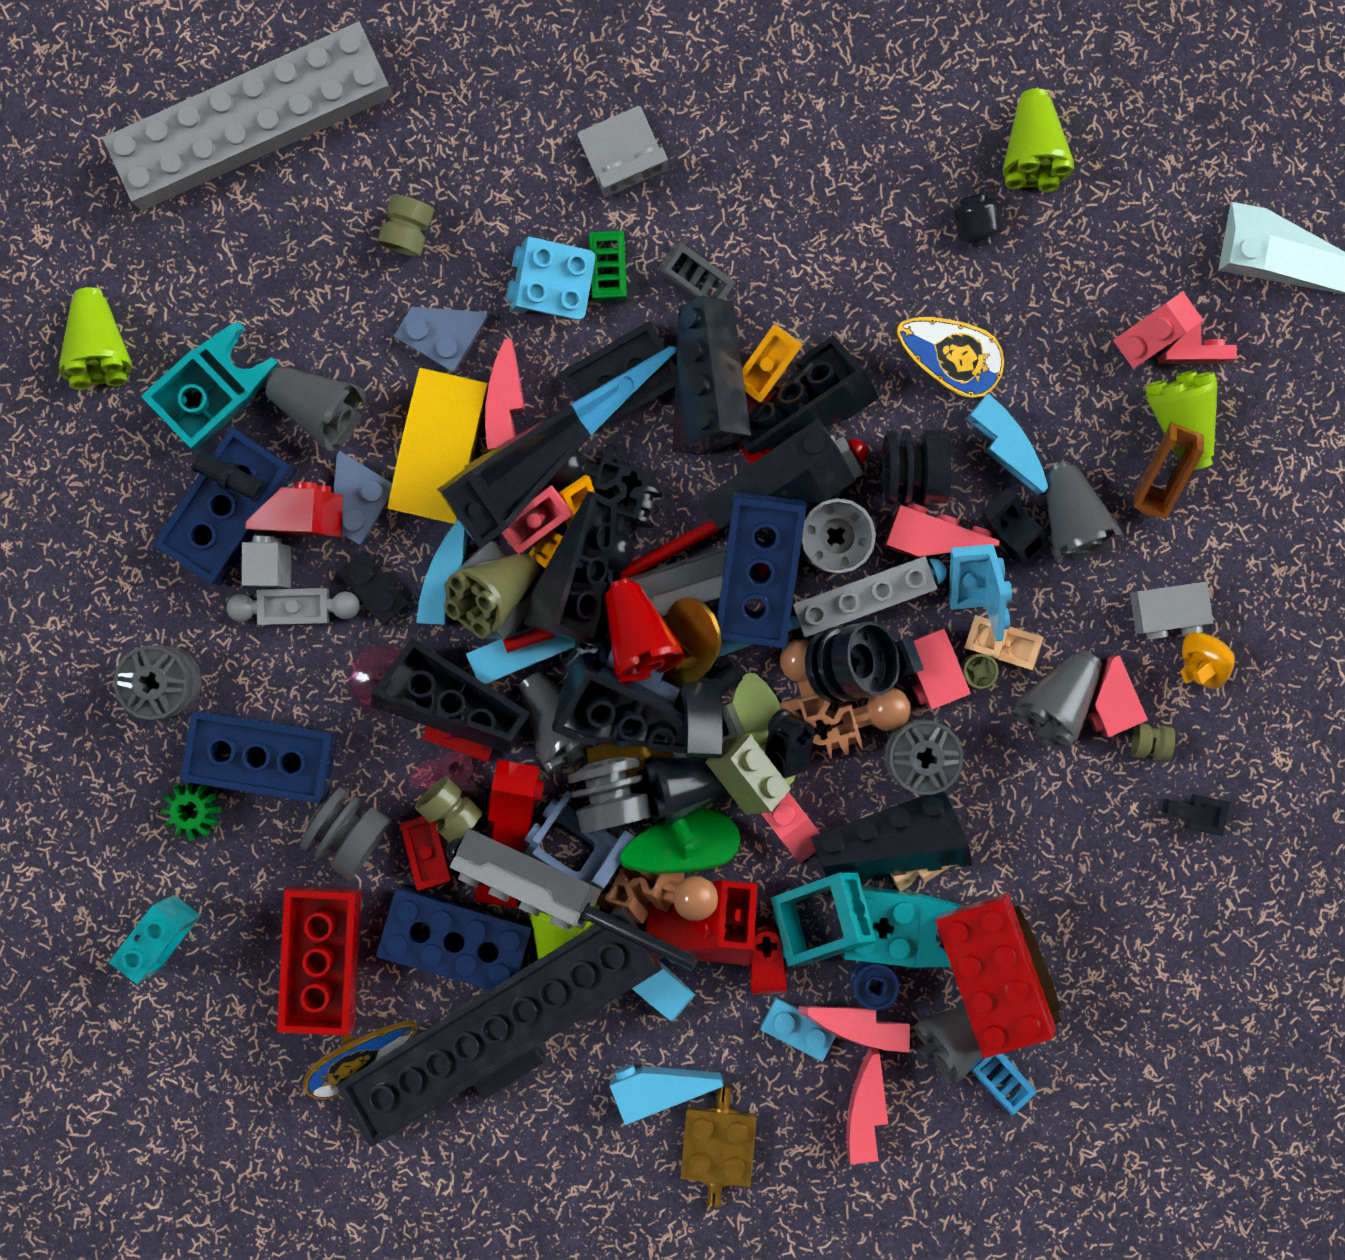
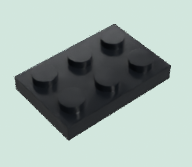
[559,321,676,435]

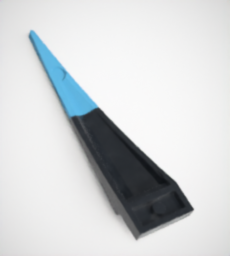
[437,346,677,549]

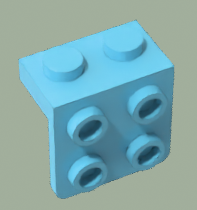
[506,236,595,320]
[948,544,1012,641]

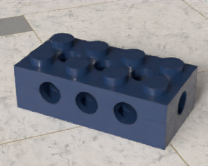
[153,427,298,586]
[717,491,807,649]
[180,710,339,804]
[376,884,533,990]

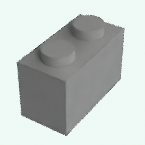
[242,536,291,588]
[1130,582,1213,640]

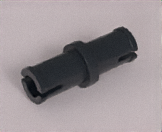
[191,450,266,502]

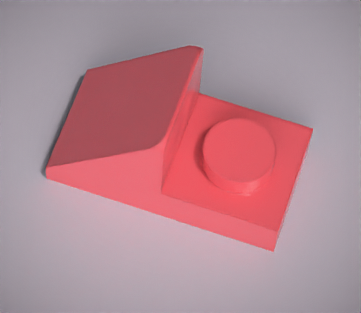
[1158,322,1237,364]

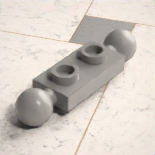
[227,588,360,625]

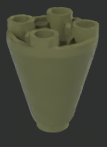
[444,553,539,639]

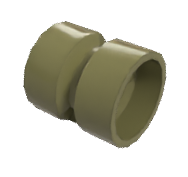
[377,194,435,257]
[415,776,482,843]

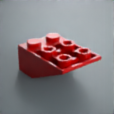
[646,880,758,966]

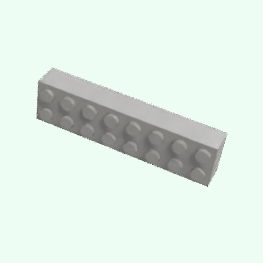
[103,21,394,211]

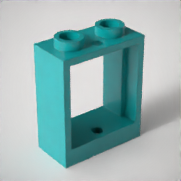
[771,873,877,966]
[108,895,201,984]

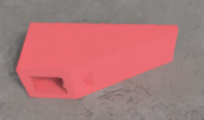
[883,503,1000,558]

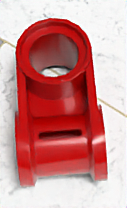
[750,925,787,995]

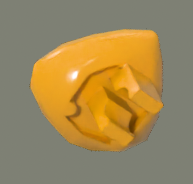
[1180,632,1235,690]

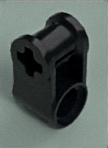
[765,709,815,779]

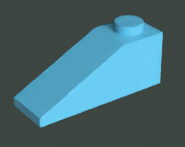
[610,1064,724,1125]

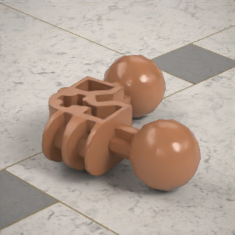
[780,639,911,760]
[591,866,719,927]

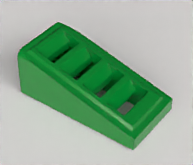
[589,231,627,303]

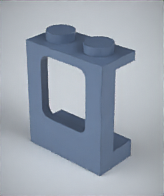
[524,791,636,893]

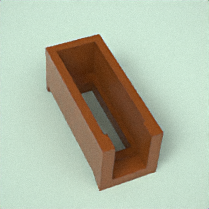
[1134,422,1204,520]

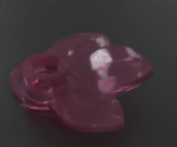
[409,751,478,803]

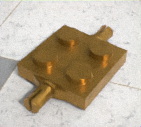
[680,1086,757,1208]

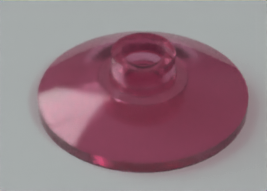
[348,645,402,714]

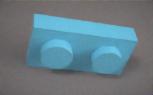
[760,997,836,1062]

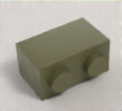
[705,735,791,815]

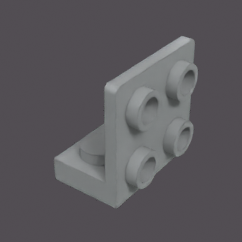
[578,106,668,198]

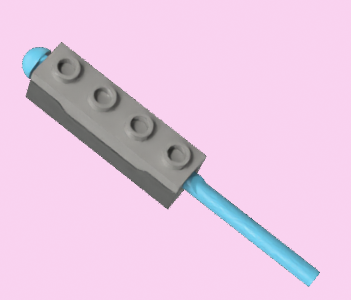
[717,556,947,658]

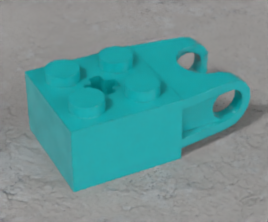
[141,322,279,452]
[841,885,965,968]

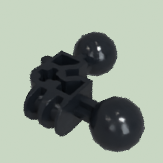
[549,444,663,573]

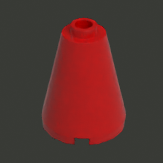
[605,579,685,683]

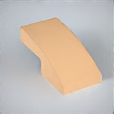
[964,615,1044,671]

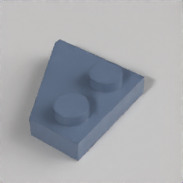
[394,307,489,374]
[333,451,392,546]

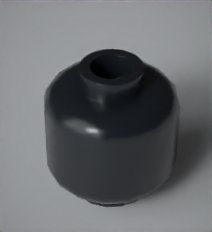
[954,193,1003,247]

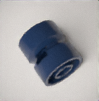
[849,961,899,1011]

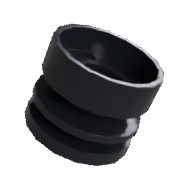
[879,429,951,505]
[805,621,901,703]

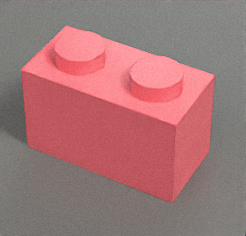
[1113,292,1203,369]
[912,629,971,710]

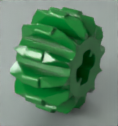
[160,782,223,841]

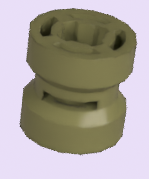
[960,654,999,689]
[1131,723,1175,762]

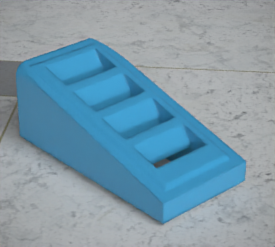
[970,1053,1037,1116]

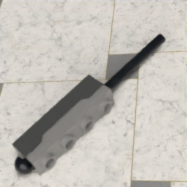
[446,828,698,971]

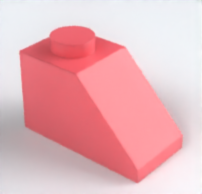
[502,485,574,554]
[1087,655,1148,737]
[761,792,820,864]

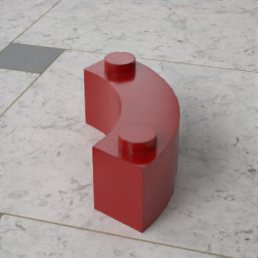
[475,759,545,908]

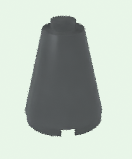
[264,366,366,451]
[1045,461,1124,563]

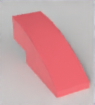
[485,338,526,452]
[798,1006,910,1053]
[846,1048,888,1165]

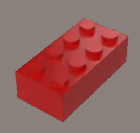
[277,885,362,1036]
[935,892,1056,1059]

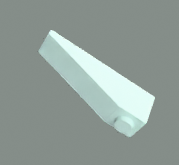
[1218,202,1345,294]

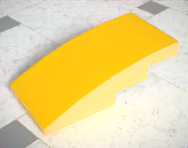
[387,368,489,524]

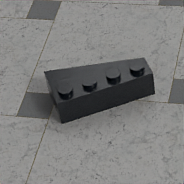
[672,295,751,455]
[371,638,531,754]
[811,791,973,880]

